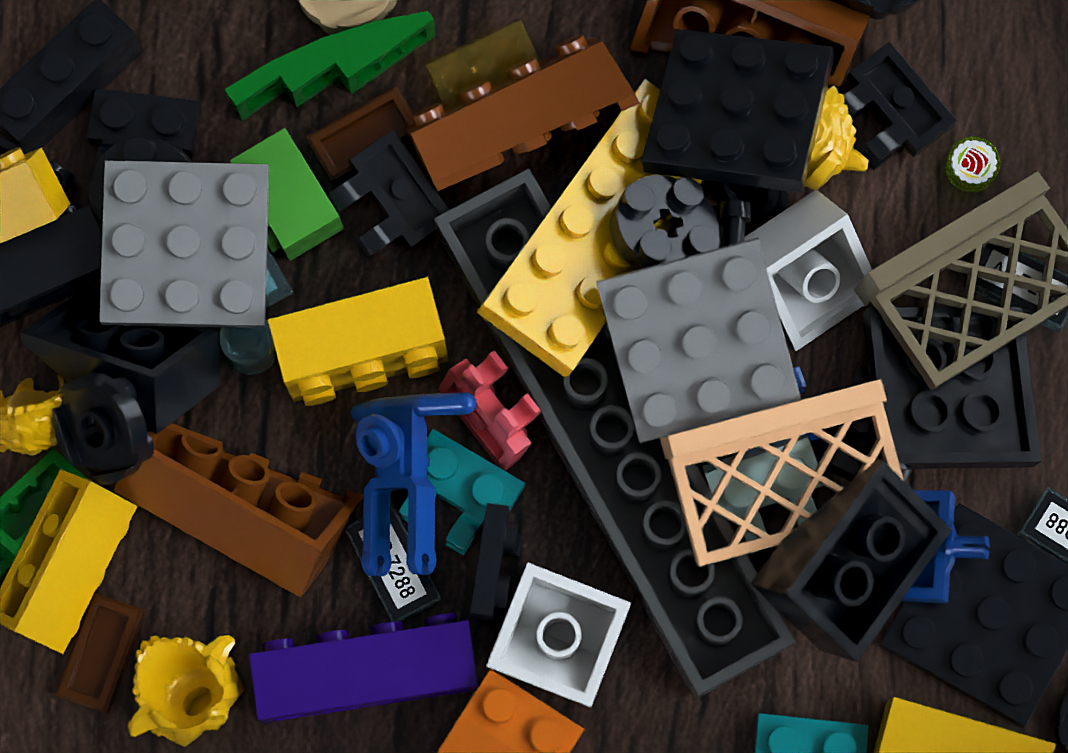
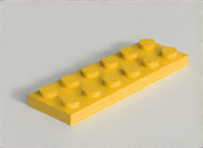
[477,79,703,378]

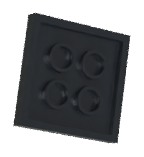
[642,29,834,193]
[862,307,1041,469]
[879,503,1068,728]

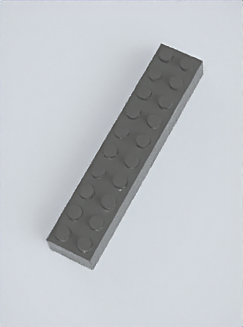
[434,169,796,700]

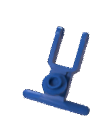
[350,393,477,576]

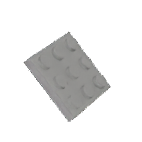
[99,161,270,328]
[597,238,801,443]

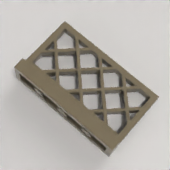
[854,171,1068,391]

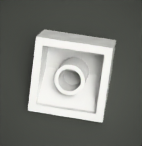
[745,190,872,351]
[487,562,631,708]

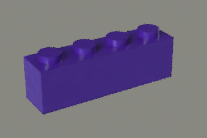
[249,613,479,724]

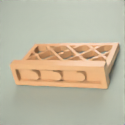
[660,379,904,566]

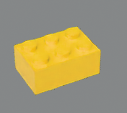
[268,277,448,406]

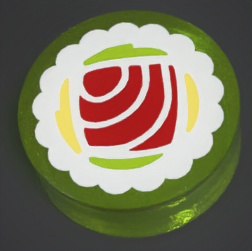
[945,136,1001,192]

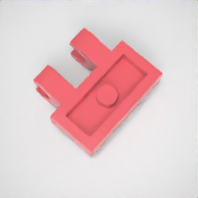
[438,350,541,471]

